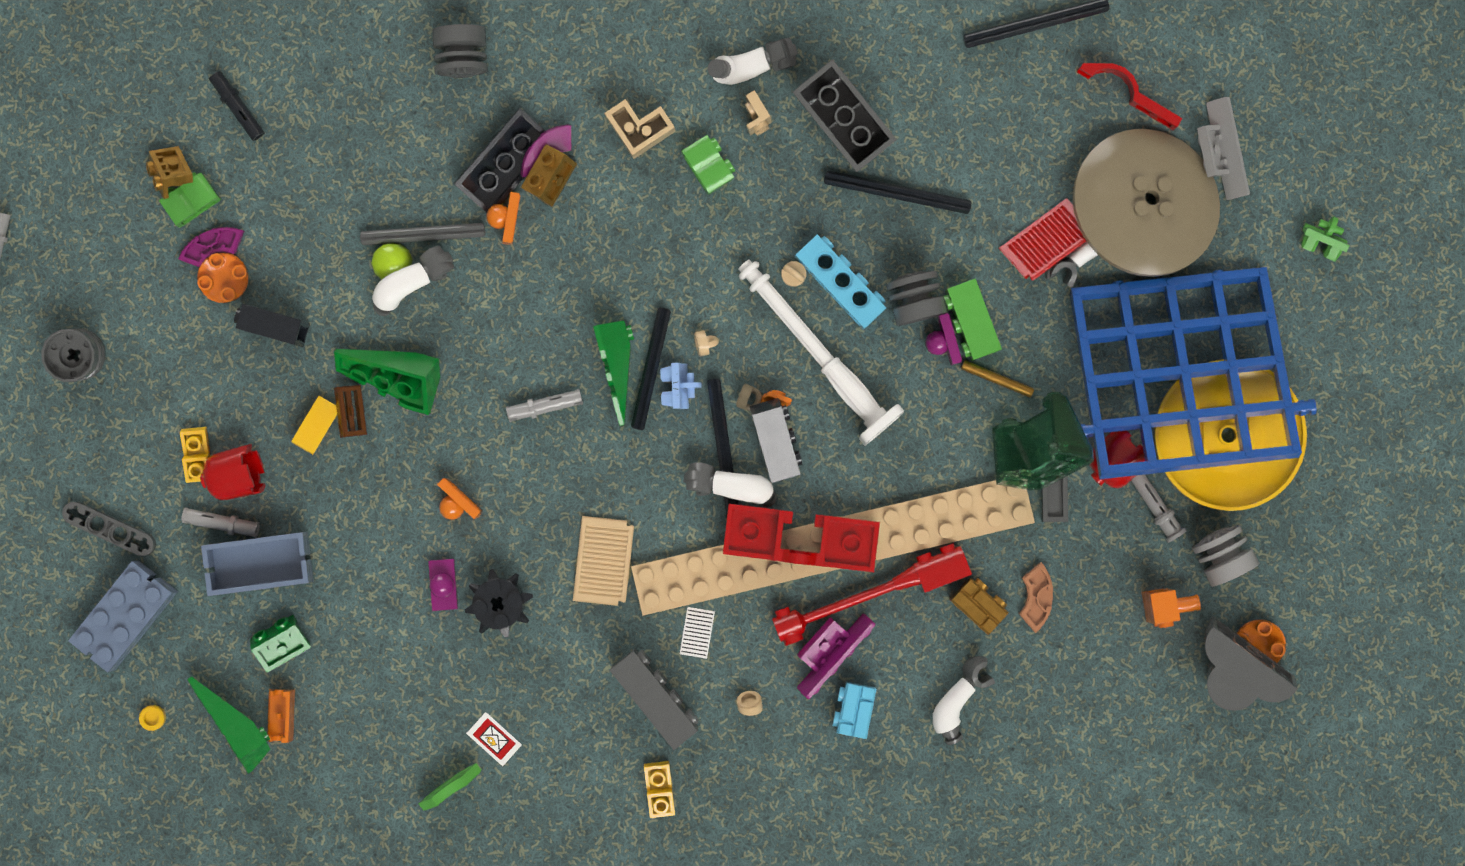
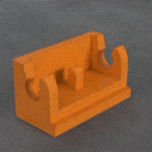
[267,689,295,743]

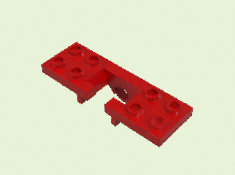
[723,504,880,573]

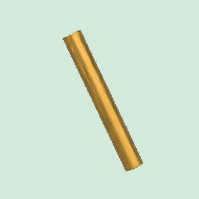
[961,360,1034,398]

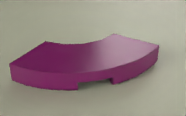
[521,124,571,177]
[178,227,244,268]

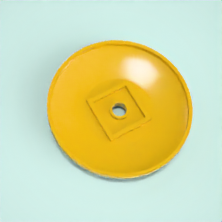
[1154,359,1307,511]

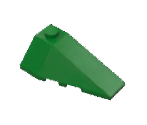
[593,321,634,427]
[334,349,440,415]
[187,677,270,774]

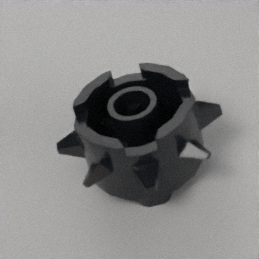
[465,569,533,638]

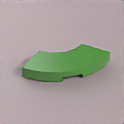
[418,763,481,811]

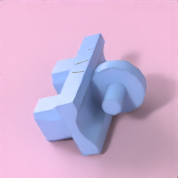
[660,363,702,409]

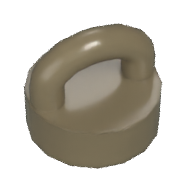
[736,384,762,411]

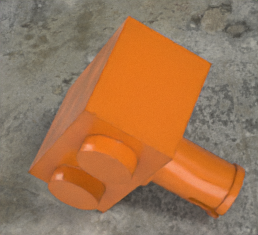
[1142,588,1201,628]

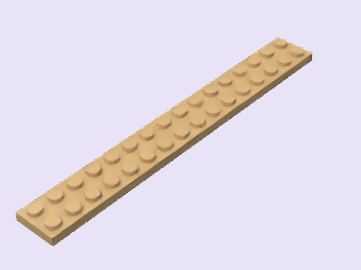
[631,474,1035,616]

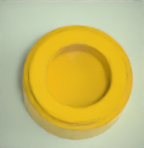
[139,705,166,731]

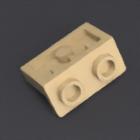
[745,90,772,136]

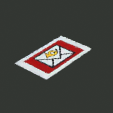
[466,712,522,766]

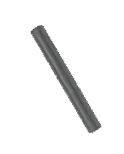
[360,223,485,245]

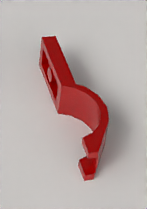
[1077,63,1183,130]

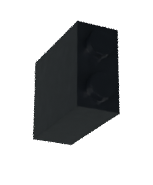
[234,304,310,347]

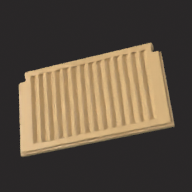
[573,516,634,606]

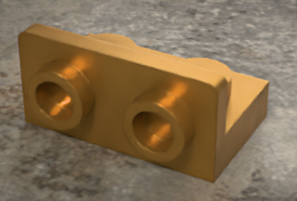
[521,145,577,207]
[146,146,193,199]

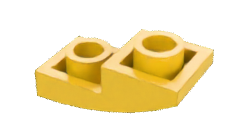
[291,396,337,455]
[180,427,210,483]
[644,761,675,818]

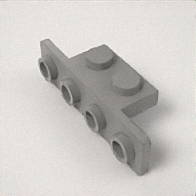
[1197,97,1250,200]

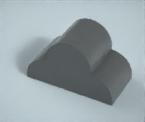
[1205,616,1298,711]

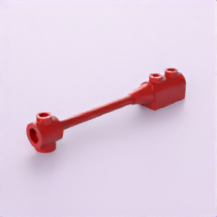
[772,543,972,646]

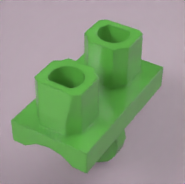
[1301,216,1350,262]

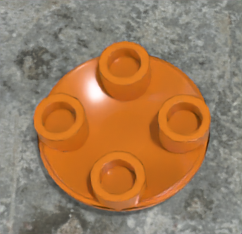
[197,253,248,303]
[1237,620,1286,663]

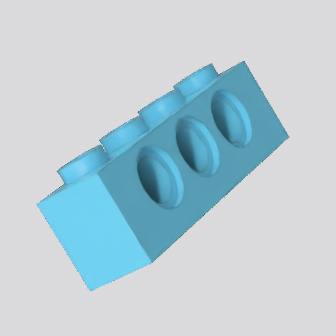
[795,234,886,330]

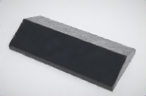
[453,107,545,213]

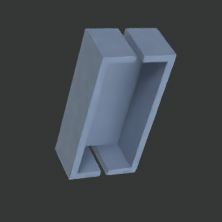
[201,532,314,596]
[68,560,178,673]

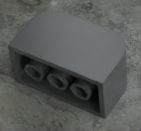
[792,59,897,172]

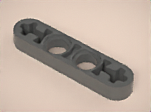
[62,502,156,556]

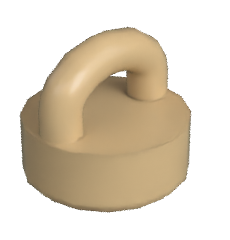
[781,261,806,287]
[694,330,719,356]
[736,691,762,716]

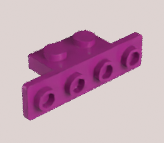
[797,613,876,699]

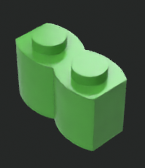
[681,135,735,195]
[159,172,221,228]

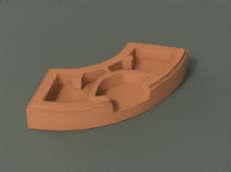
[1018,562,1053,633]

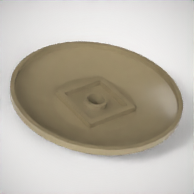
[1073,129,1220,277]

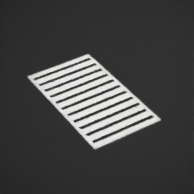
[680,607,715,659]

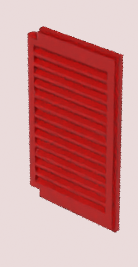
[999,198,1087,281]

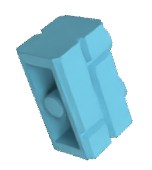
[832,682,876,739]

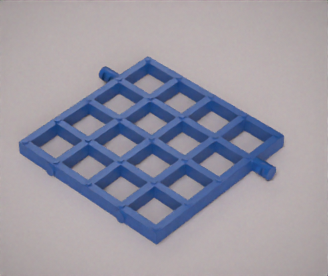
[1069,267,1317,479]

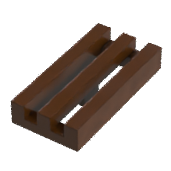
[334,385,367,438]

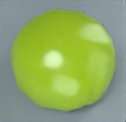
[371,243,413,280]

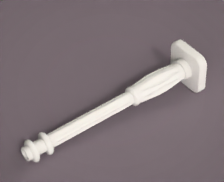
[738,259,904,446]

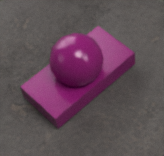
[925,313,962,365]
[428,559,458,611]

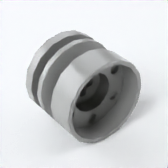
[1192,525,1260,587]

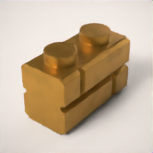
[949,578,1009,635]

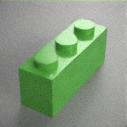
[944,278,1002,361]

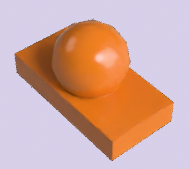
[486,192,520,245]
[437,478,482,520]

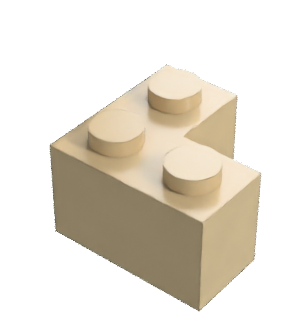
[605,99,675,159]

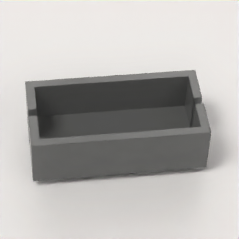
[609,648,699,750]

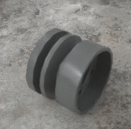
[432,24,488,78]
[886,271,948,326]
[41,328,106,382]

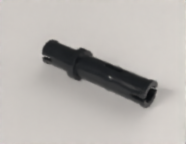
[209,71,265,141]

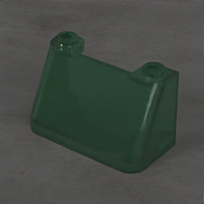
[992,392,1094,490]

